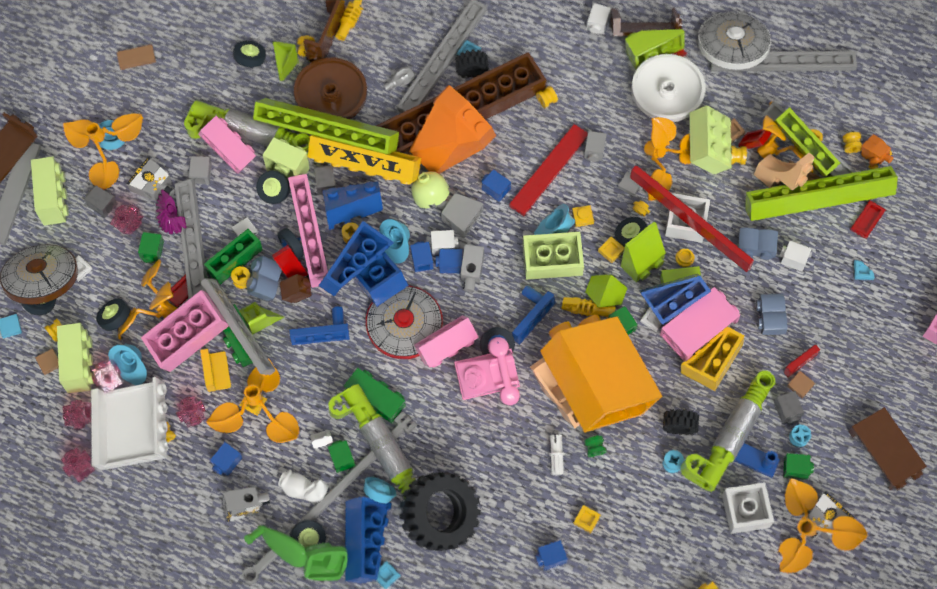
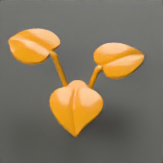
[757,101,813,173]
[63,113,143,190]
[644,117,691,201]
[118,259,178,340]
[206,358,300,443]
[778,479,868,573]

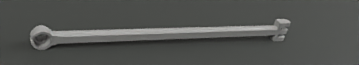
[242,412,417,585]

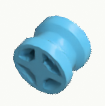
[789,424,811,447]
[663,450,684,473]

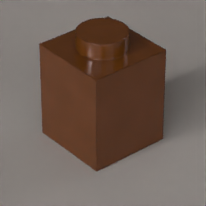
[279,274,312,303]

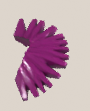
[156,189,187,234]

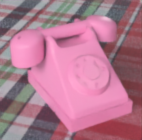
[454,337,520,405]

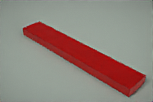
[509,124,588,216]

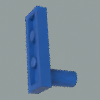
[512,285,556,345]
[290,307,350,345]
[734,443,780,478]

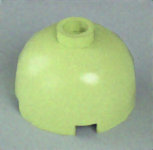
[411,171,449,208]

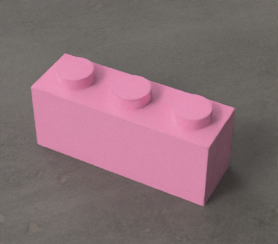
[198,116,256,174]
[414,315,479,368]

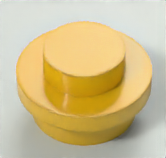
[632,200,650,217]
[675,249,695,267]

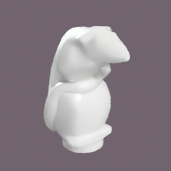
[278,470,328,502]

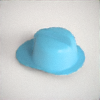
[534,204,575,235]
[379,219,410,263]
[108,344,147,386]

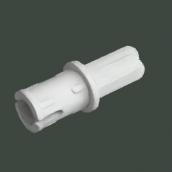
[549,435,565,475]

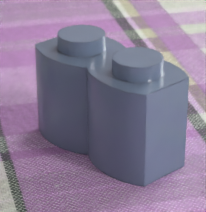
[738,228,778,260]
[246,256,282,301]
[756,294,787,335]

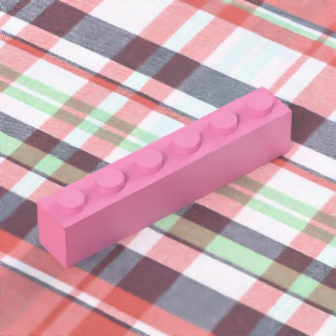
[288,174,328,288]

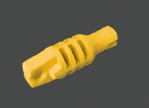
[335,0,363,41]
[561,297,616,317]

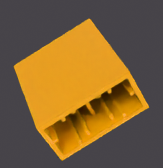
[540,315,663,433]

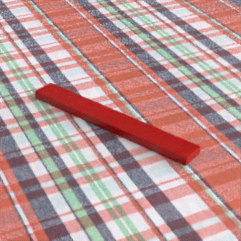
[630,166,754,272]

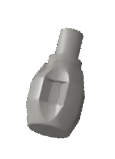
[384,66,415,91]

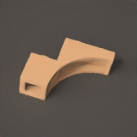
[754,153,815,190]
[530,358,580,428]

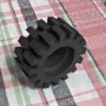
[455,49,489,78]
[663,409,699,435]

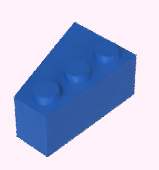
[323,181,383,230]
[639,273,711,325]

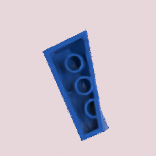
[318,221,394,297]
[345,496,392,584]

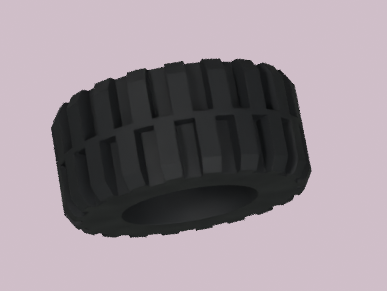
[399,472,481,551]

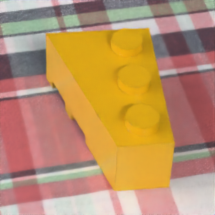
[681,327,745,391]

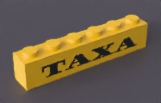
[308,135,421,185]

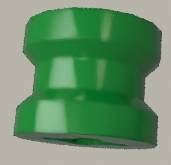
[584,435,607,457]

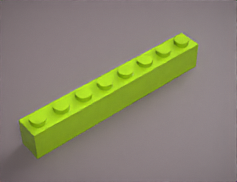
[253,98,399,155]
[745,166,898,221]

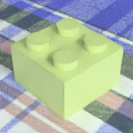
[263,137,310,180]

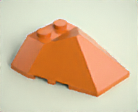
[409,85,496,174]

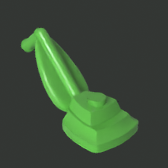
[244,525,348,581]

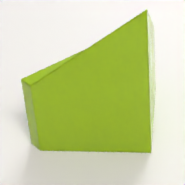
[273,41,299,81]
[585,274,627,308]
[239,302,284,335]

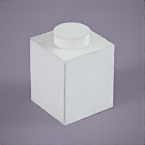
[587,3,611,34]
[431,230,458,256]
[780,241,811,271]

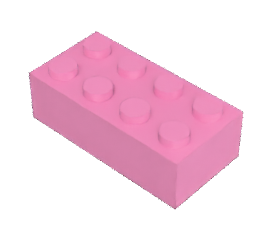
[141,290,229,372]

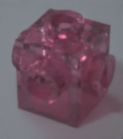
[110,204,144,235]
[92,360,123,394]
[176,396,206,427]
[63,400,92,429]
[61,447,95,483]

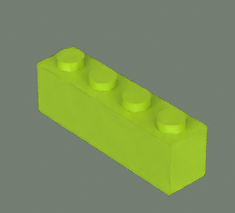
[774,107,840,177]

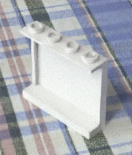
[91,377,168,470]

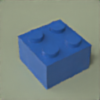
[355,252,409,307]

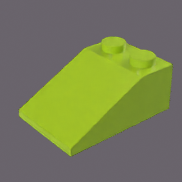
[625,29,685,70]
[621,222,666,282]

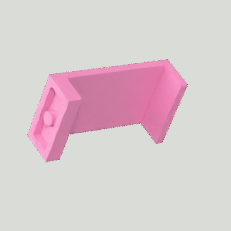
[660,287,740,361]

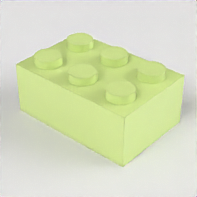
[689,106,732,174]
[31,157,69,226]
[523,232,584,280]
[57,323,94,393]

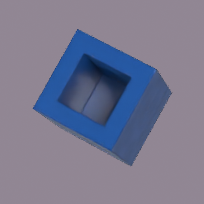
[481,169,511,202]
[410,241,434,273]
[436,249,463,273]
[210,442,243,477]
[535,540,568,571]

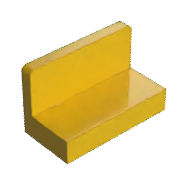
[200,349,231,392]

